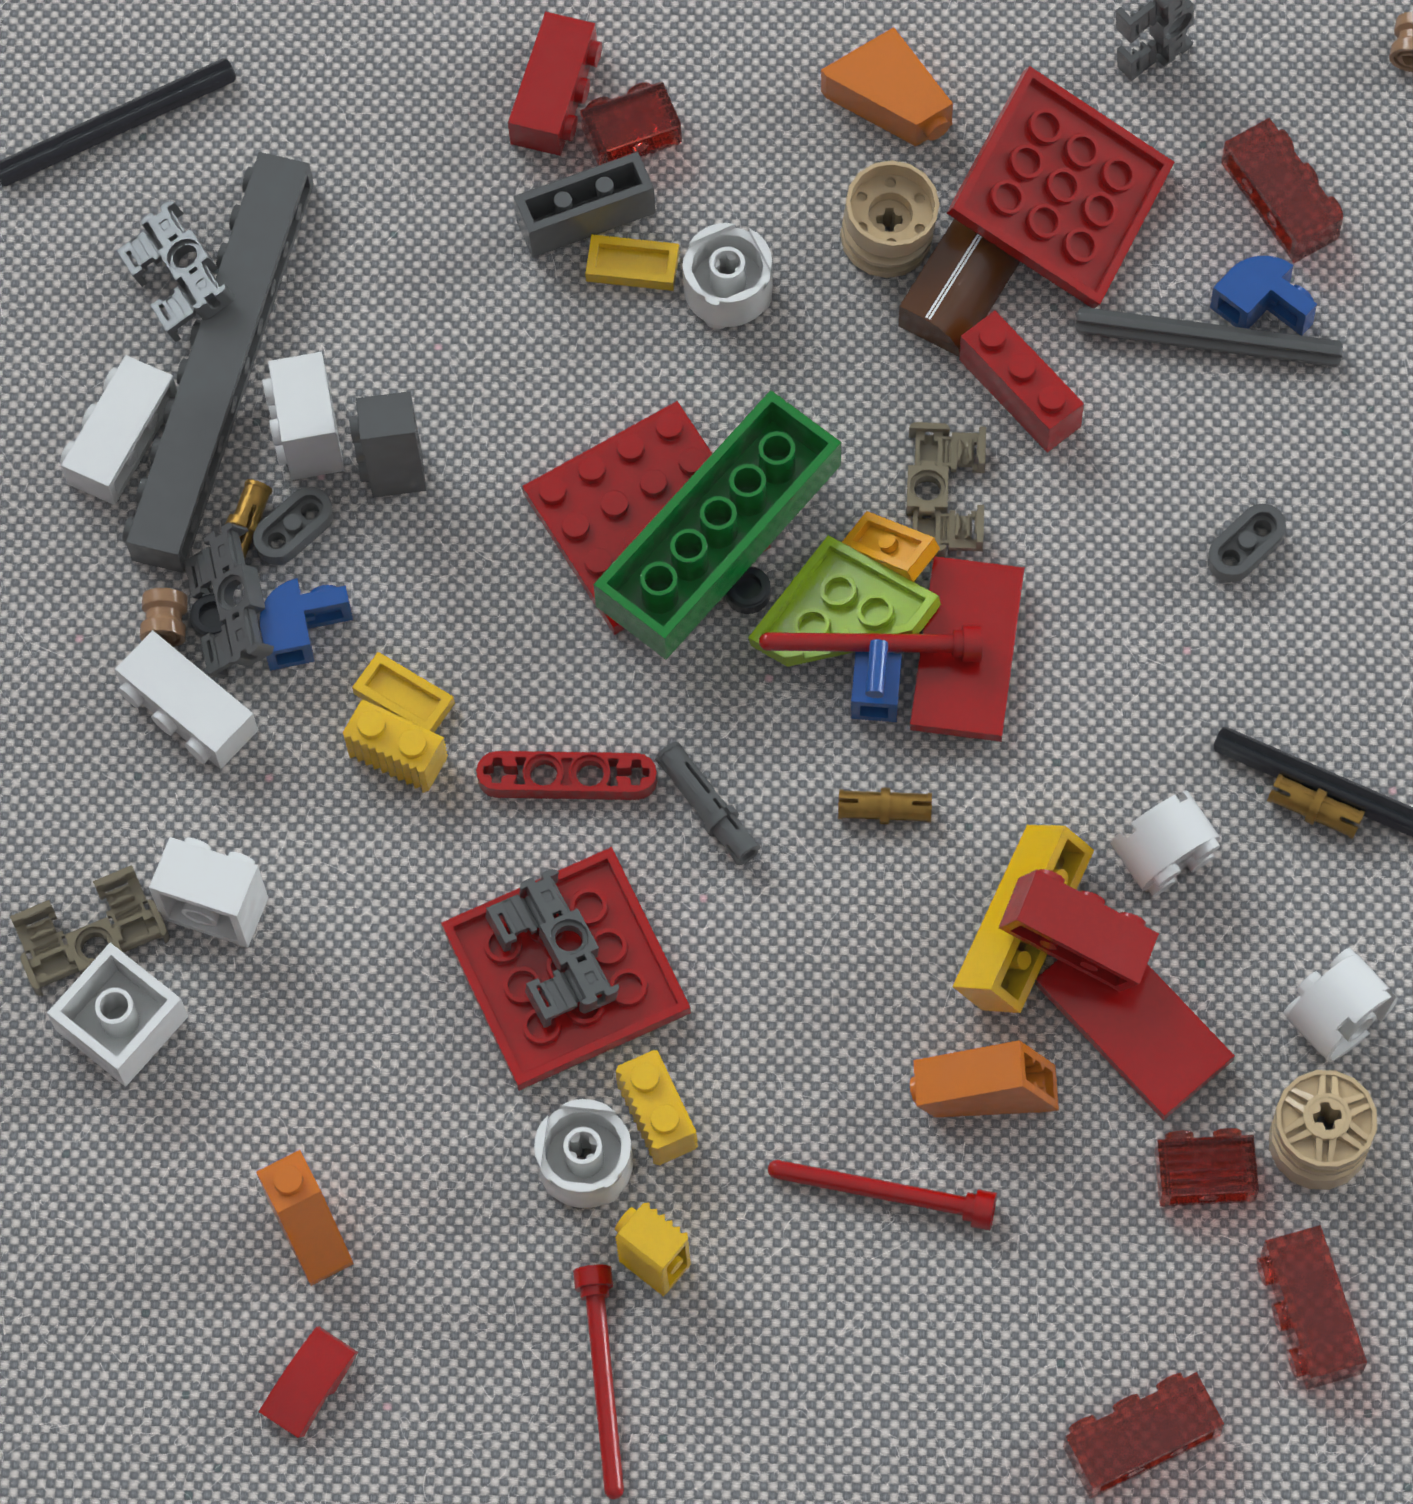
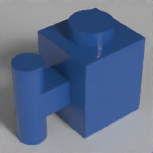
[851,639,902,722]

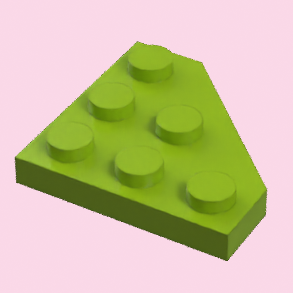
[748,535,941,667]

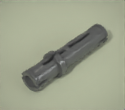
[655,742,761,865]

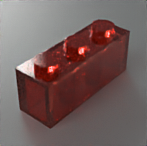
[1221,118,1344,263]
[1256,1225,1367,1390]
[1063,1372,1224,1499]

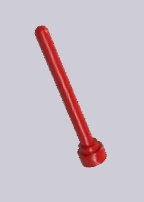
[759,625,983,662]
[767,1160,997,1231]
[573,1264,624,1500]

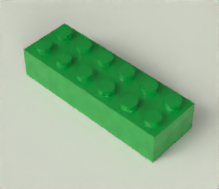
[593,390,842,660]

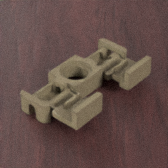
[906,422,986,560]
[10,865,170,996]

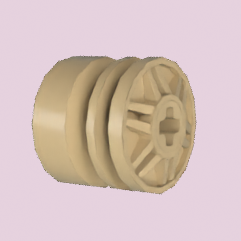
[840,160,940,278]
[1269,1070,1377,1190]

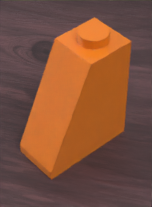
[821,27,953,147]
[910,1040,1059,1118]
[256,1150,354,1286]

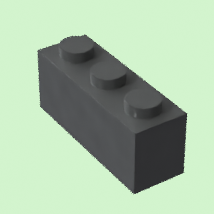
[513,152,656,258]
[349,391,427,498]

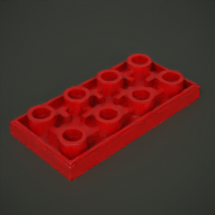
[910,556,1025,742]
[1035,960,1235,1121]

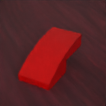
[259,1326,359,1438]

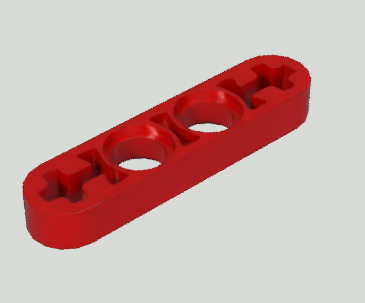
[476,751,658,800]

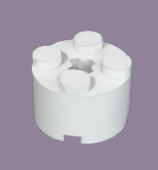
[682,223,773,330]
[1110,790,1220,897]
[1283,947,1398,1061]
[534,1099,633,1208]

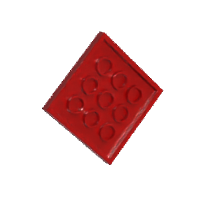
[946,66,1175,308]
[522,401,771,635]
[441,847,691,1091]

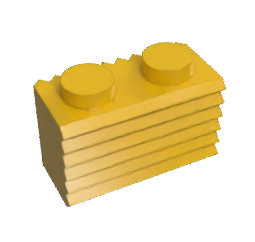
[343,699,448,793]
[615,1050,698,1166]
[614,1203,691,1296]

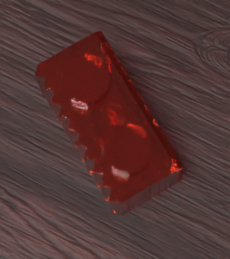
[580,81,682,166]
[1155,1128,1259,1207]

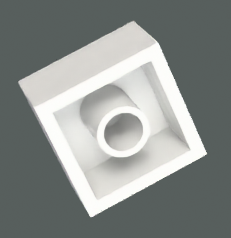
[262,352,345,480]
[149,837,268,947]
[47,943,188,1087]

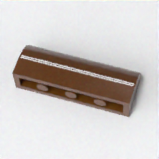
[898,219,1020,357]

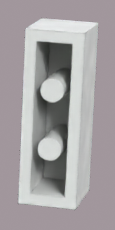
[60,355,177,505]
[115,630,258,769]

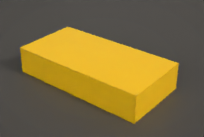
[585,234,680,291]
[352,652,455,733]

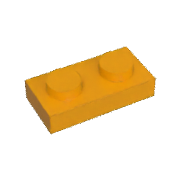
[842,511,940,582]

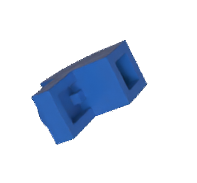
[1210,256,1317,336]
[259,578,353,671]

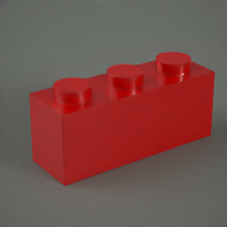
[508,11,602,156]
[959,310,1084,453]
[998,869,1159,992]

